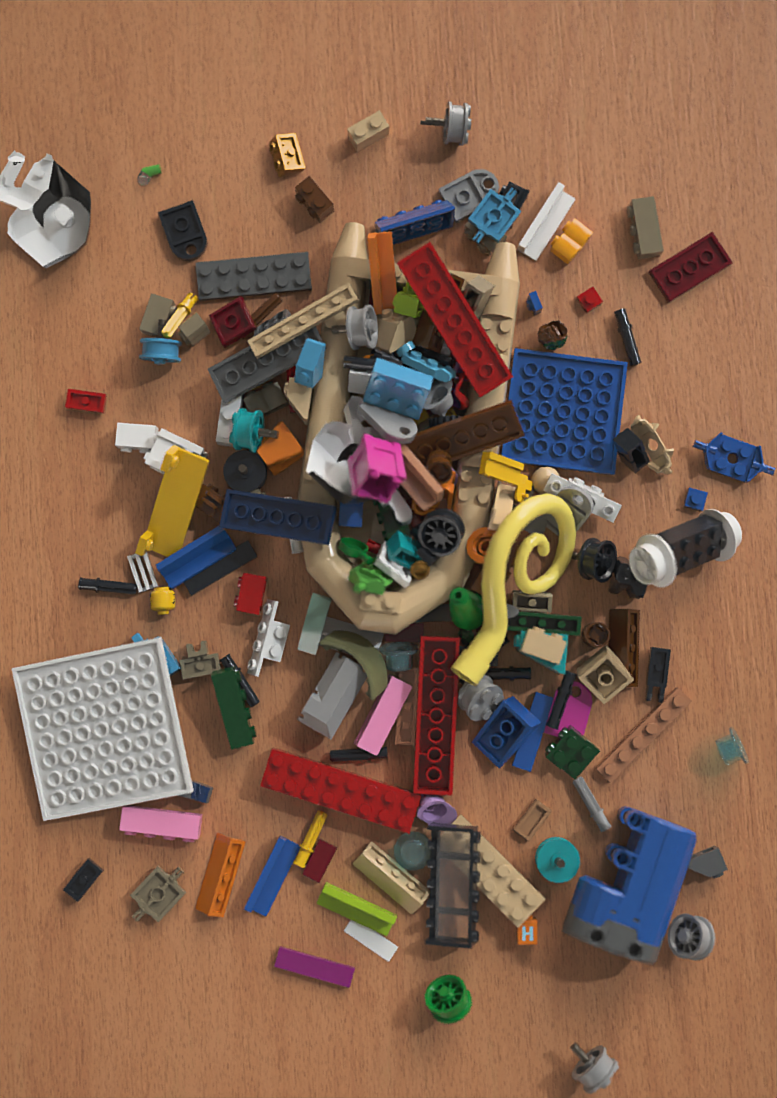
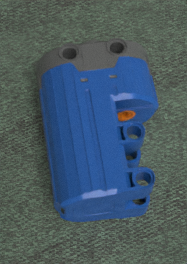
[562,806,697,965]

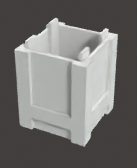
[143,428,208,474]

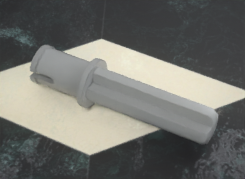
[573,776,611,832]

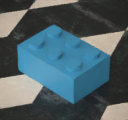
[362,358,433,420]

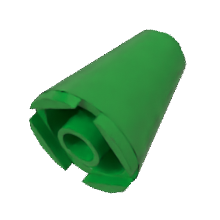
[449,587,483,631]

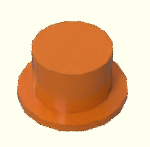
[466,526,496,564]

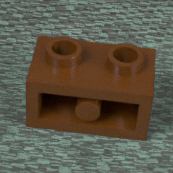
[295,176,334,223]

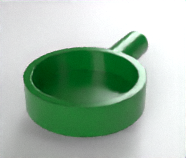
[338,537,373,565]

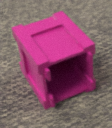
[347,433,406,504]

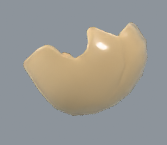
[531,466,559,495]

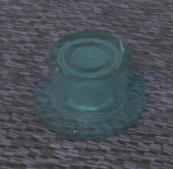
[380,642,418,671]
[715,727,749,765]
[394,831,431,871]

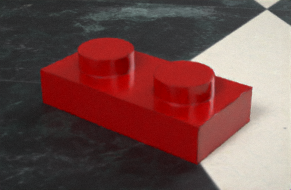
[65,389,107,414]

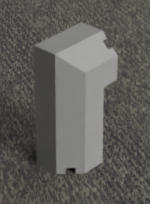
[298,652,367,739]

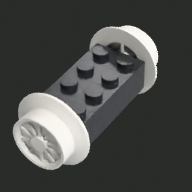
[629,509,742,587]

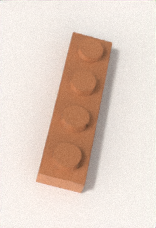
[395,667,419,746]

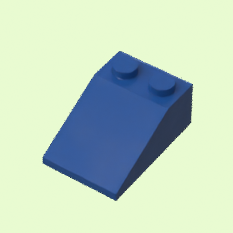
[472,696,541,769]

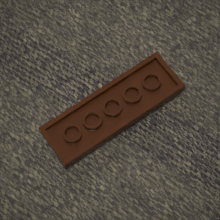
[405,400,525,470]

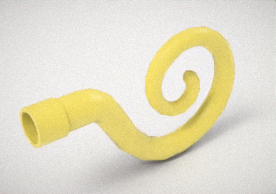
[451,493,576,686]

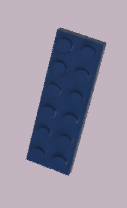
[219,489,337,546]

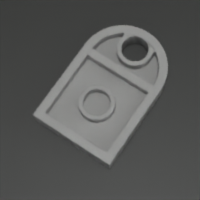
[438,169,499,223]
[357,403,417,444]
[540,486,594,536]

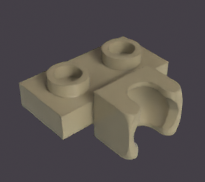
[179,641,221,679]

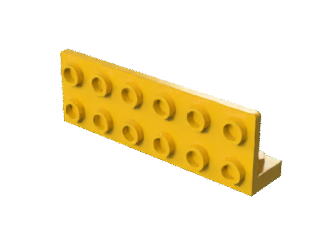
[135,445,209,557]

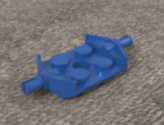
[693,432,775,483]

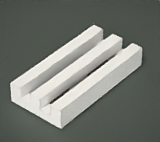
[127,552,158,593]

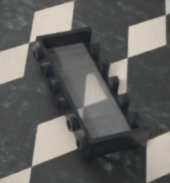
[425,822,481,949]

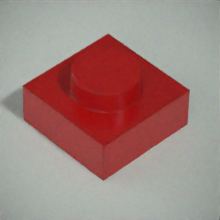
[576,286,603,314]

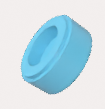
[396,341,416,357]

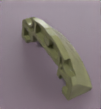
[319,630,388,701]

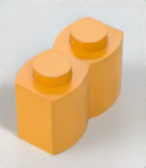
[551,219,593,265]

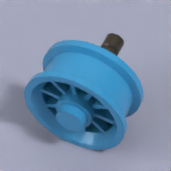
[139,319,182,365]

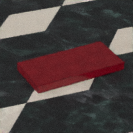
[648,232,733,303]

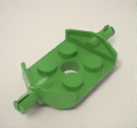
[348,556,395,595]

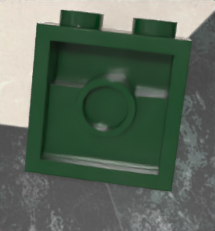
[545,725,600,779]

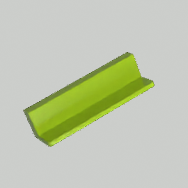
[317,882,397,936]

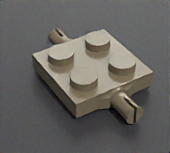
[130,865,186,922]

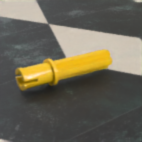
[161,293,198,338]
[293,810,328,868]

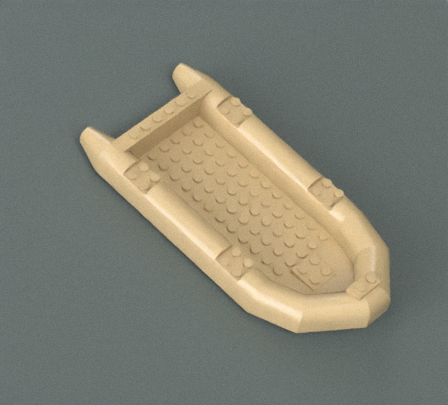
[297,222,520,634]

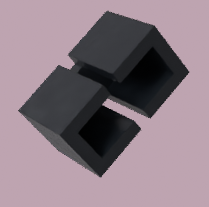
[613,428,650,474]

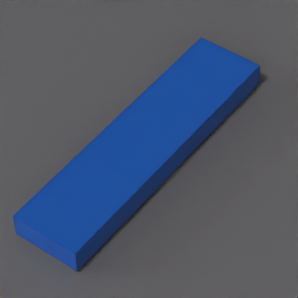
[512,692,554,772]

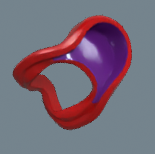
[451,372,469,410]

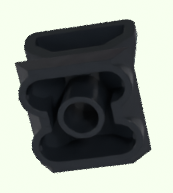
[608,556,647,599]

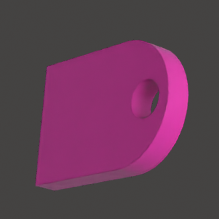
[543,682,592,737]

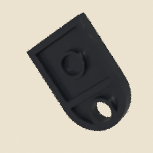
[158,200,208,261]

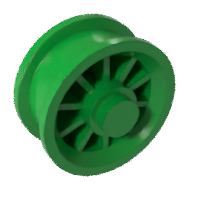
[425,975,472,1024]

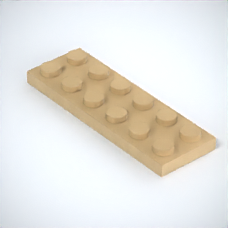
[440,815,546,928]

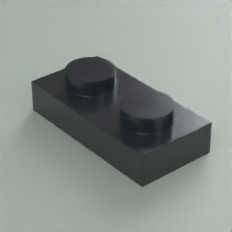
[63,858,104,902]

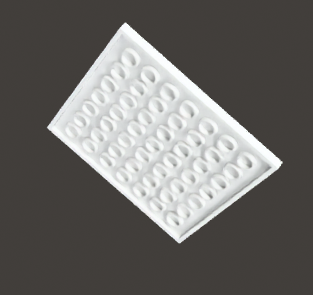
[11,637,194,821]

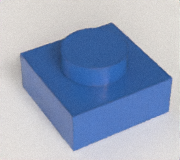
[526,291,543,315]
[683,487,708,511]

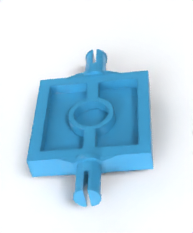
[468,188,521,244]

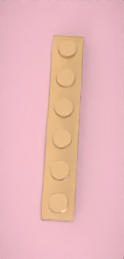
[247,283,359,359]

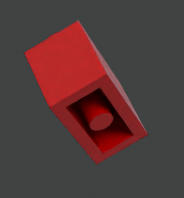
[234,573,268,615]

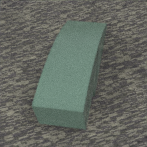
[297,593,332,655]

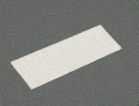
[344,920,398,962]

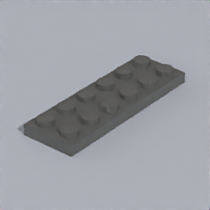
[196,252,312,301]
[208,326,327,404]

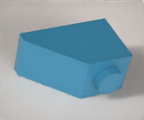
[295,338,326,388]

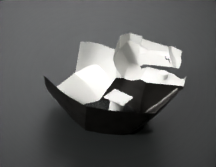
[0,150,91,268]
[306,396,389,504]

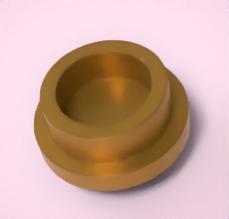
[410,561,430,579]

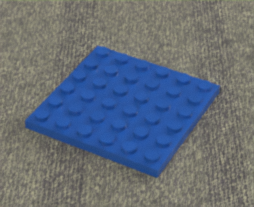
[501,348,628,475]

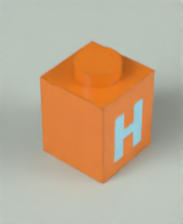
[516,914,538,945]

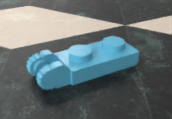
[401,350,457,382]

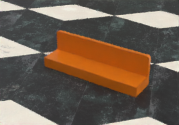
[367,232,397,315]
[195,833,246,917]

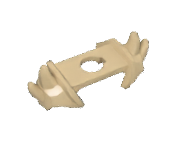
[630,415,674,474]

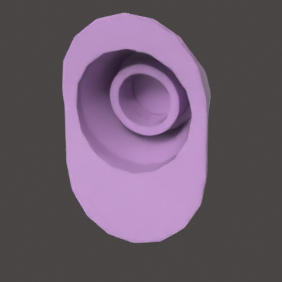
[417,794,457,824]

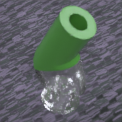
[137,164,162,186]

